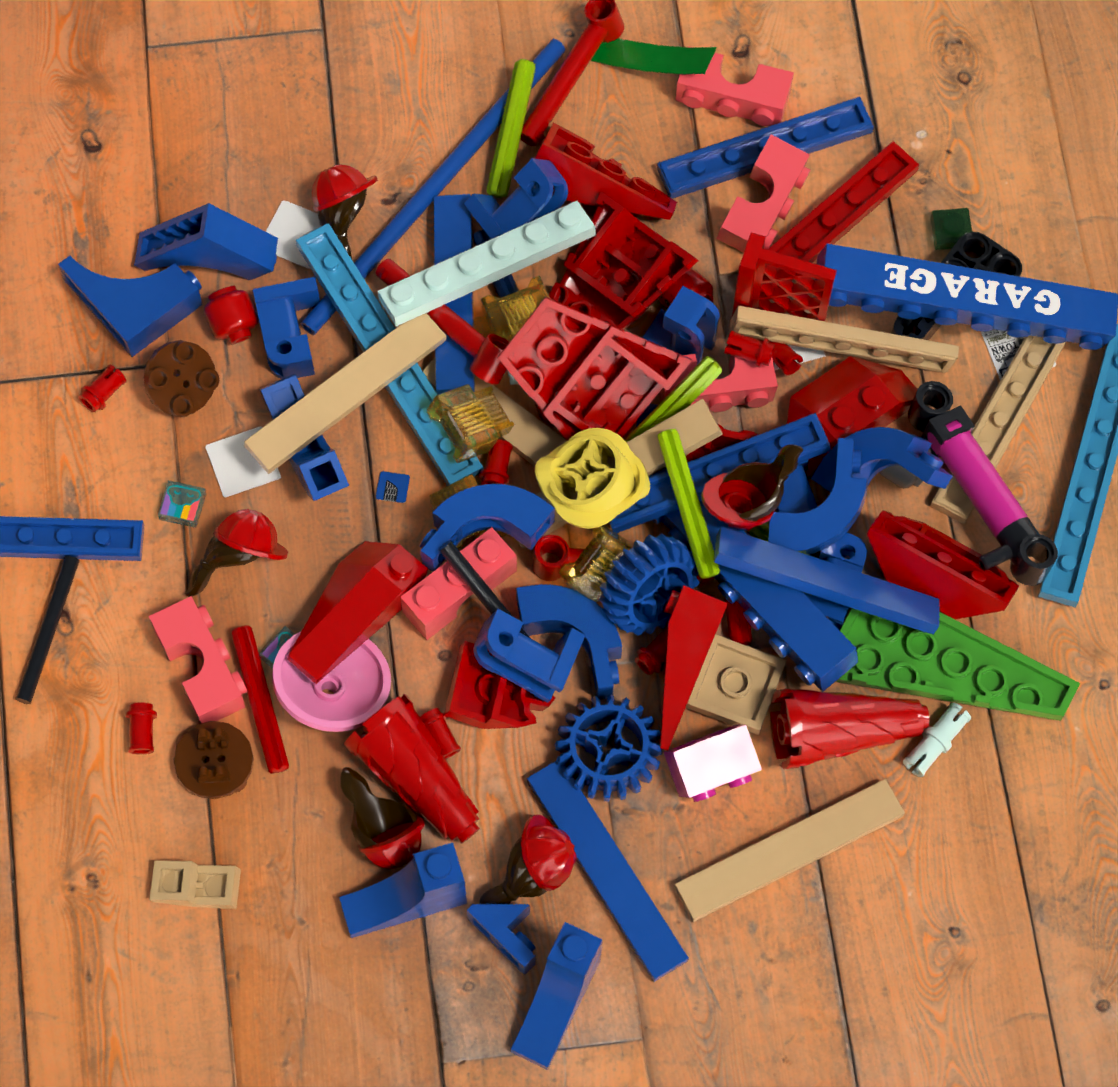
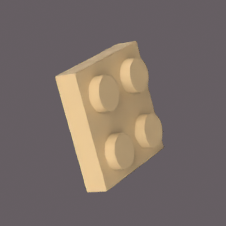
[686,634,786,735]

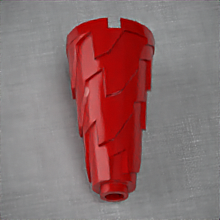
[770,689,930,769]
[344,694,480,844]

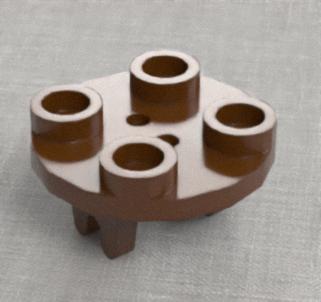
[143,340,220,417]
[174,721,254,799]

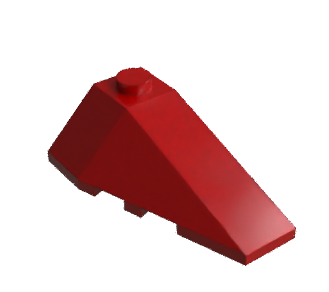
[535,122,677,220]
[287,541,428,684]
[660,585,728,751]

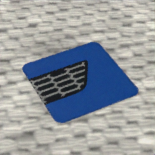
[376,471,410,503]

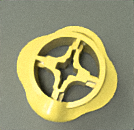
[534,428,650,529]

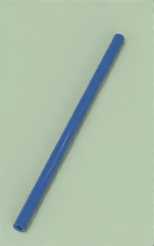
[301,39,566,335]

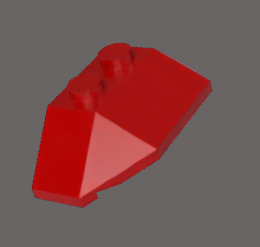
[787,356,918,480]
[867,510,1019,620]

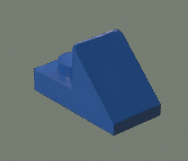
[467,904,536,975]

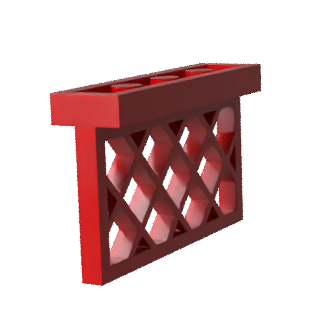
[732,232,837,321]

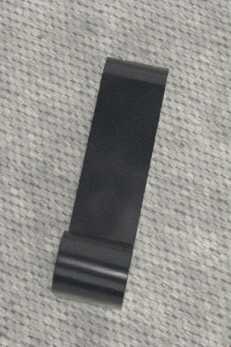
[891,232,1022,340]

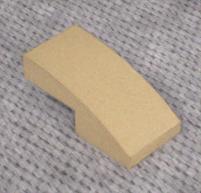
[150,861,241,909]

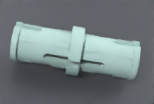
[903,702,971,777]

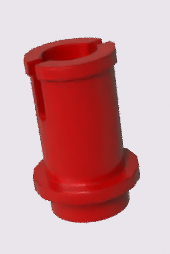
[724,330,775,368]
[759,339,803,376]
[78,365,127,413]
[479,439,513,485]
[635,626,667,675]
[125,703,157,755]
[420,708,461,759]

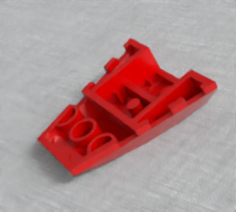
[548,191,699,330]
[498,296,692,441]

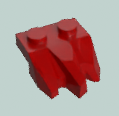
[444,641,556,729]

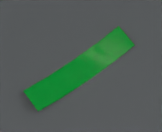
[591,38,717,74]

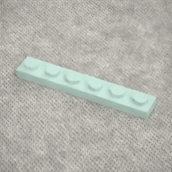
[378,201,596,326]

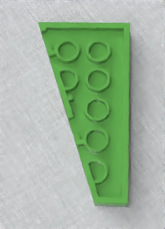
[836,608,1080,721]

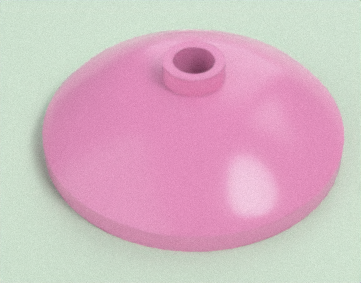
[272,631,391,732]

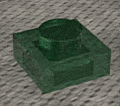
[930,208,972,250]

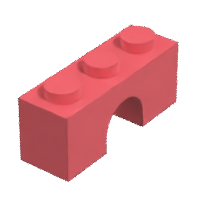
[676,46,794,126]
[716,135,811,253]
[658,354,778,412]
[401,527,517,640]
[149,596,248,724]

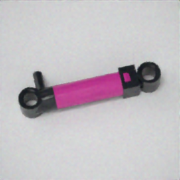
[908,381,1058,586]

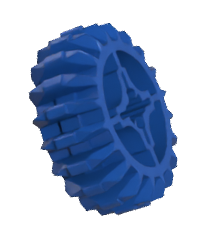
[599,533,700,636]
[555,694,662,802]

